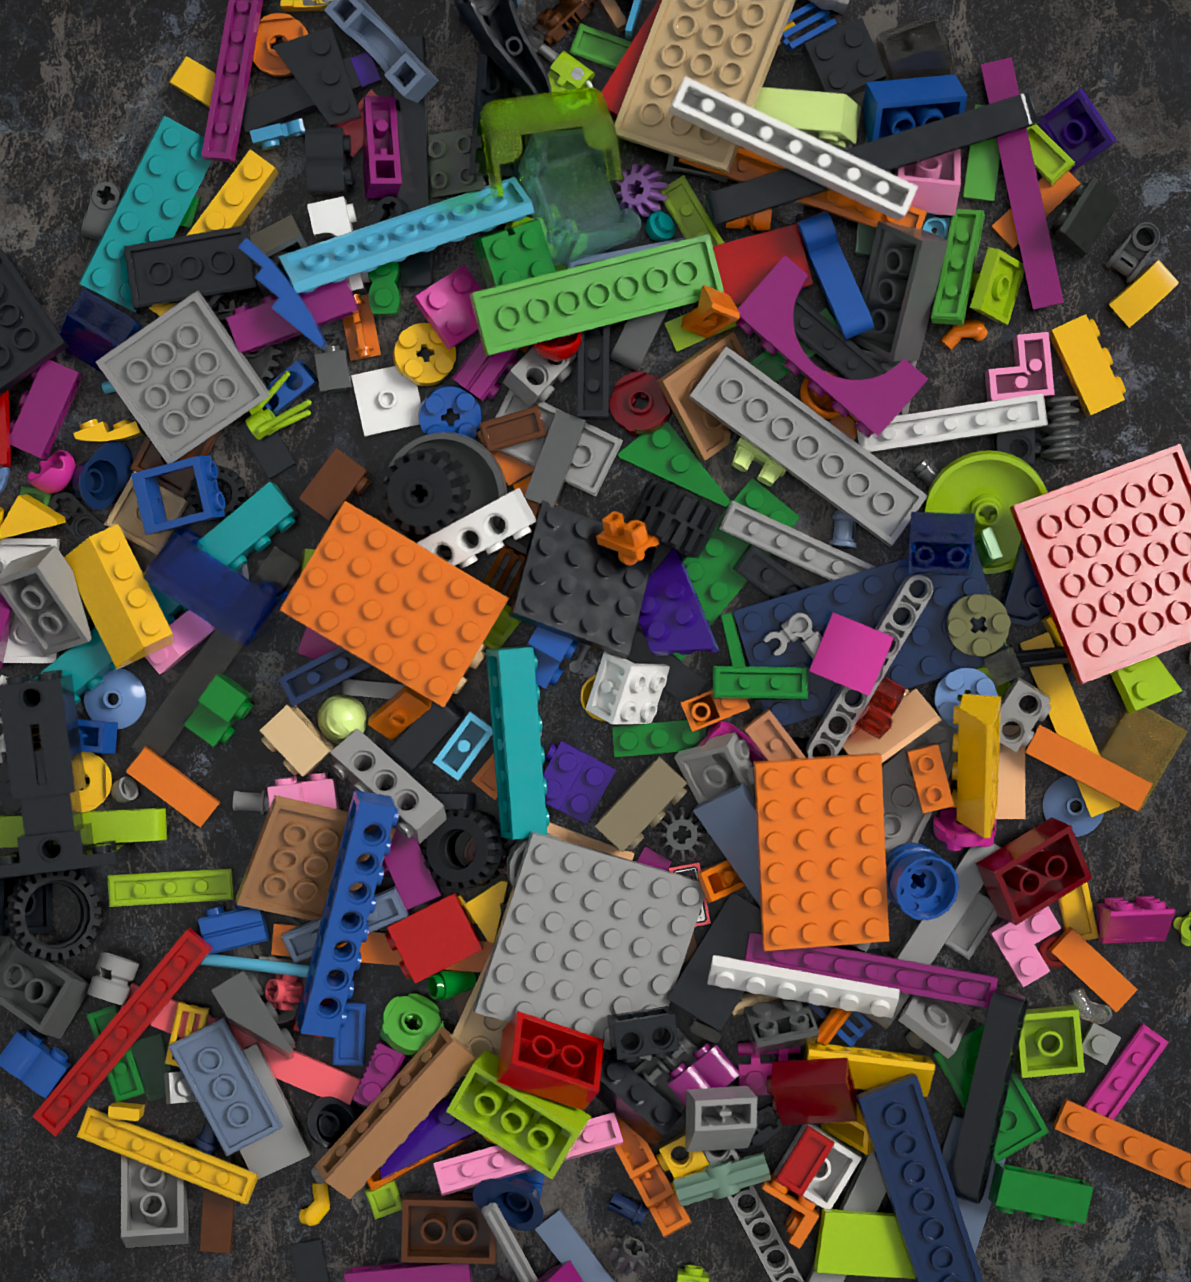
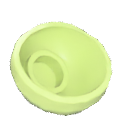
[317,693,367,744]

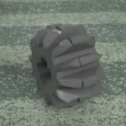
[655,807,708,861]

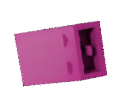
[1096,896,1175,944]

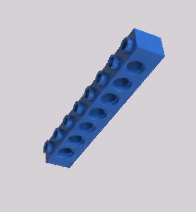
[296,790,399,1038]

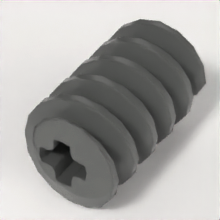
[1039,396,1080,461]

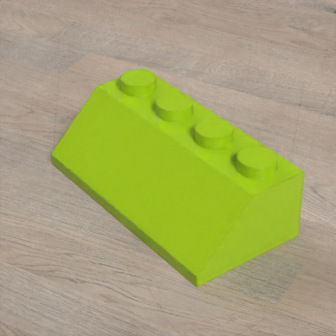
[446,1049,591,1179]

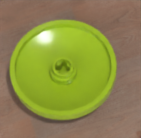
[924,450,1048,574]

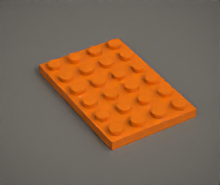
[280,501,509,708]
[754,753,889,951]

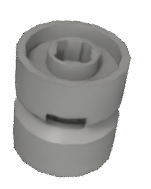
[87,951,139,1006]

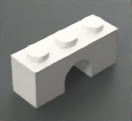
[307,196,370,294]

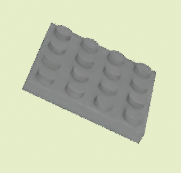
[96,291,271,464]

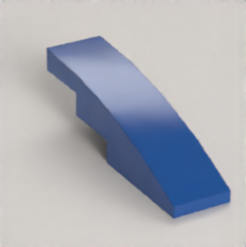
[238,238,328,350]

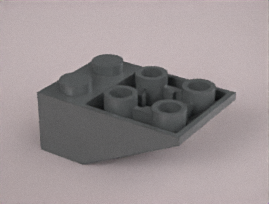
[211,970,296,1059]

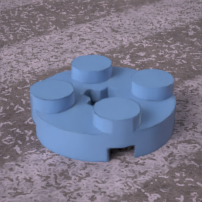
[934,668,998,730]

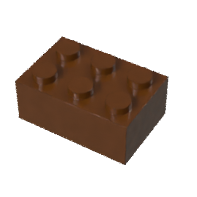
[401,1193,497,1264]

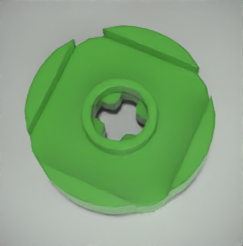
[380,994,444,1057]

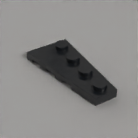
[469,52,519,179]

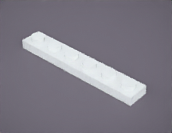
[856,394,1048,453]
[707,955,899,1018]

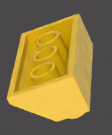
[64,524,174,670]
[951,694,1001,838]
[803,1042,935,1097]

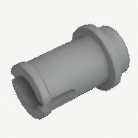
[233,790,270,815]

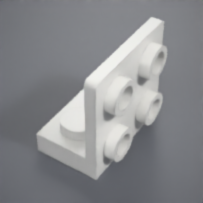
[585,652,670,724]

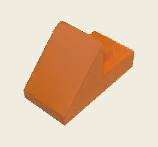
[681,285,740,339]
[697,860,746,903]

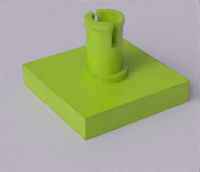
[970,247,1025,325]

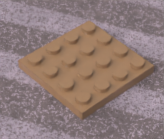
[236,795,396,921]

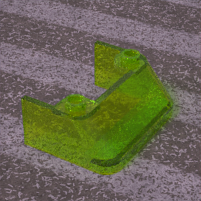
[480,87,622,198]

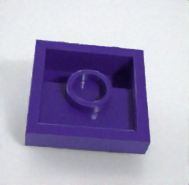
[543,740,616,825]

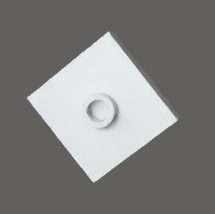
[351,366,421,437]

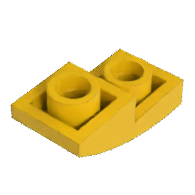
[169,56,216,109]
[1109,259,1179,328]
[73,419,145,443]

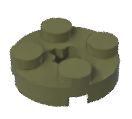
[946,593,1011,657]

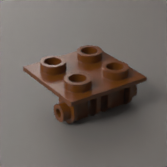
[532,0,596,45]

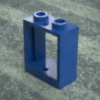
[131,456,225,535]

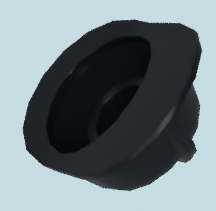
[305,1096,363,1149]

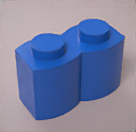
[0,1029,72,1098]

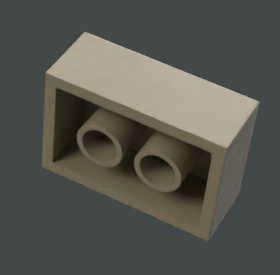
[595,755,687,852]

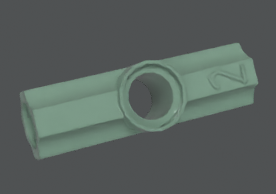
[673,1152,771,1206]

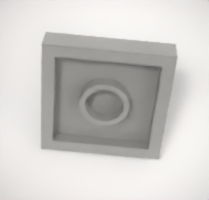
[898,994,971,1059]

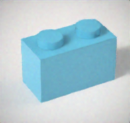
[433,711,493,781]

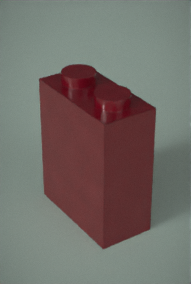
[767,1057,857,1126]

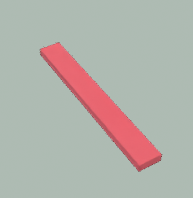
[120,983,361,1105]

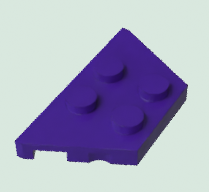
[638,549,720,656]

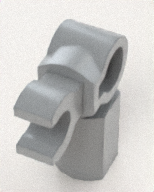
[763,612,822,659]

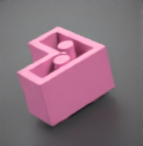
[984,332,1055,402]
[267,772,340,810]
[988,906,1061,987]

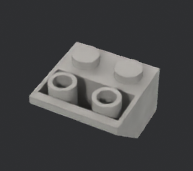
[685,1086,757,1152]

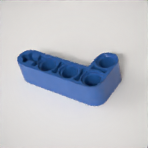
[797,210,875,340]

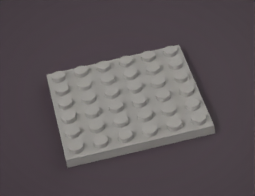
[473,831,705,1061]

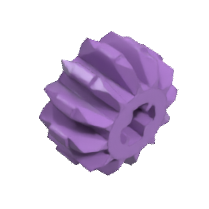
[615,164,669,217]

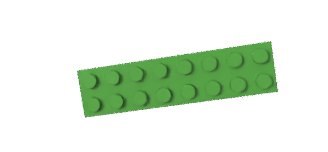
[469,234,724,356]

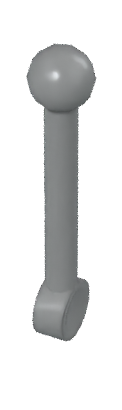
[569,644,591,673]

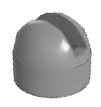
[111,776,138,803]

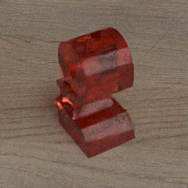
[855,676,906,740]

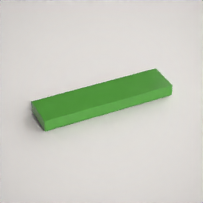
[931,209,985,325]

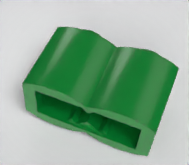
[368,262,402,318]

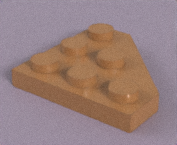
[657,331,748,461]

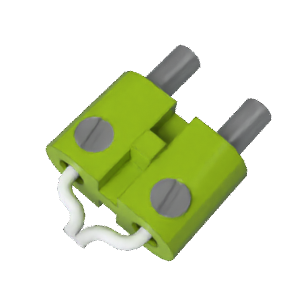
[538,44,595,117]

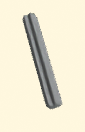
[481,1202,538,1282]

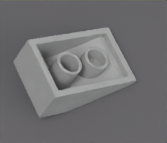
[0,545,92,656]
[121,1142,189,1248]

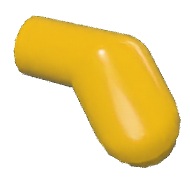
[299,1182,330,1226]

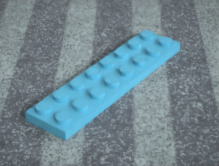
[279,177,534,293]

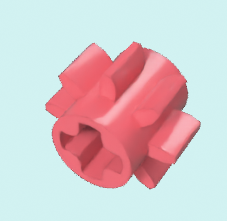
[265,974,304,1011]

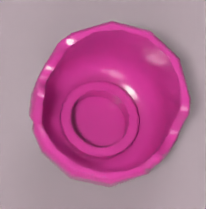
[27,449,76,494]

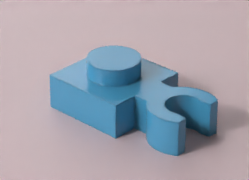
[250,118,306,150]

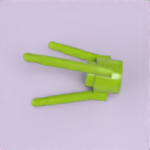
[245,371,312,440]

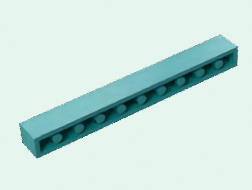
[34,482,299,705]

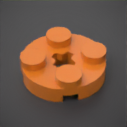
[253,13,308,77]

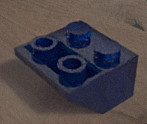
[60,288,143,374]
[908,512,975,576]

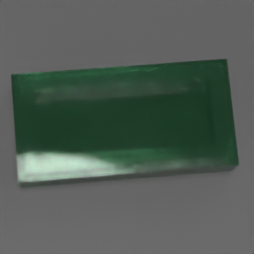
[132,1032,174,1102]

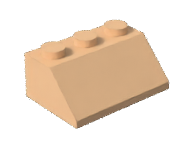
[842,688,941,763]

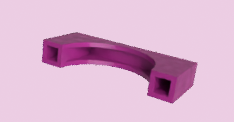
[736,255,928,439]

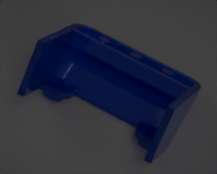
[142,527,289,645]

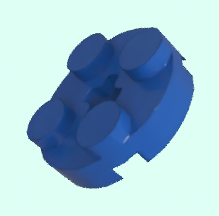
[418,384,481,439]

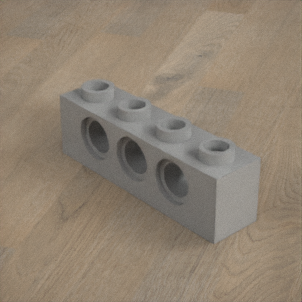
[330,728,446,844]

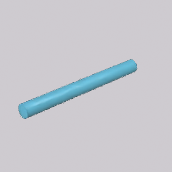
[200,954,309,977]

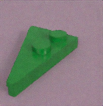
[617,421,730,507]

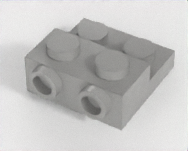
[674,732,755,804]

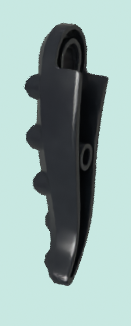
[454,0,553,132]

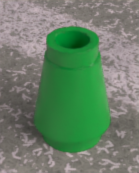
[428,971,476,1001]

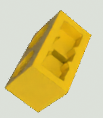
[656,1130,710,1197]

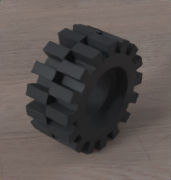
[189,466,248,522]

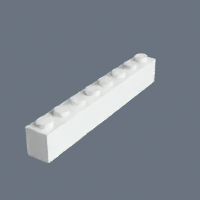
[668,77,918,220]

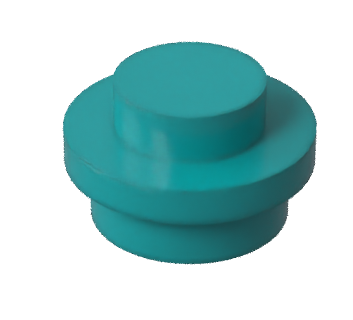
[645,211,676,242]

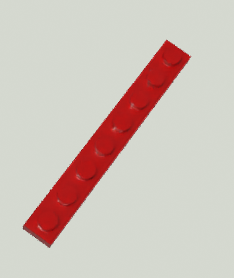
[32,928,214,1137]

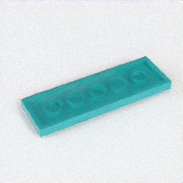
[78,116,212,313]

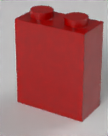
[385,891,483,984]

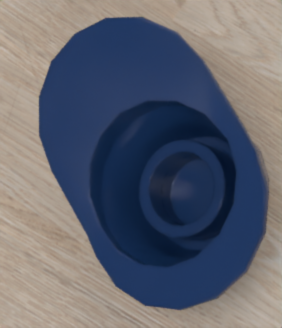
[72,441,133,510]
[473,1178,544,1232]

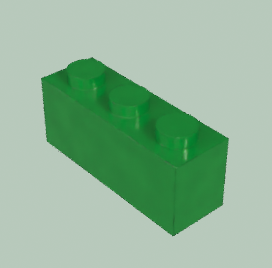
[988,1163,1094,1226]

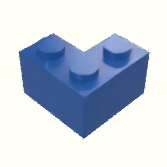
[527,627,579,689]

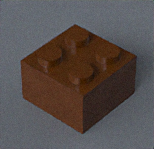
[299,448,372,522]

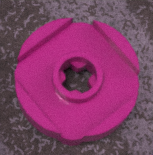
[933,807,996,851]

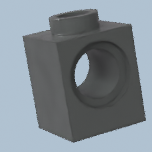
[314,346,353,394]

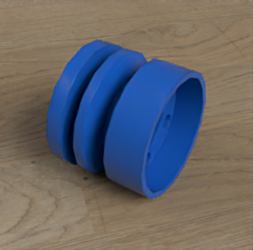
[886,842,959,921]

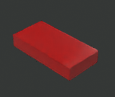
[775,1125,835,1197]

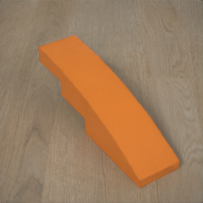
[614,1116,692,1238]

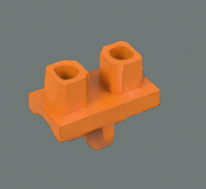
[596,511,659,565]

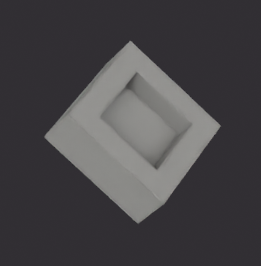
[1082,1022,1121,1065]
[164,1071,197,1104]

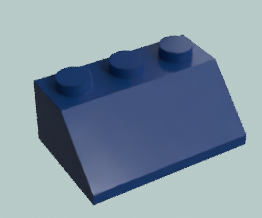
[862,74,967,143]

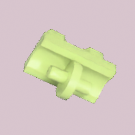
[731,437,786,487]

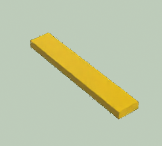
[1020,632,1121,818]
[77,1107,259,1204]

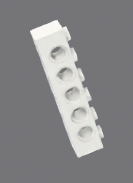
[417,488,536,569]

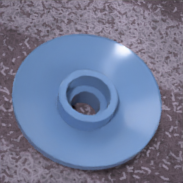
[84,668,146,729]
[1042,775,1104,837]

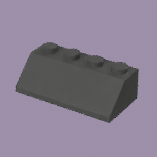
[850,221,949,362]

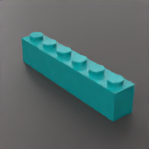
[486,646,550,840]

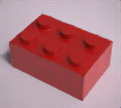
[497,1011,604,1110]

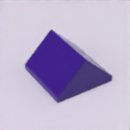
[1037,88,1117,173]

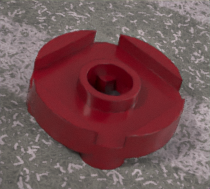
[609,371,672,435]

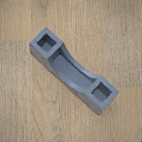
[324,0,439,103]

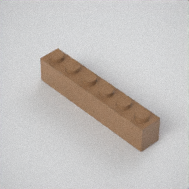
[315,1026,477,1199]

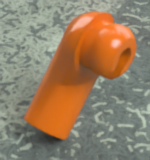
[940,319,988,351]

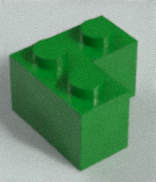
[184,674,254,747]

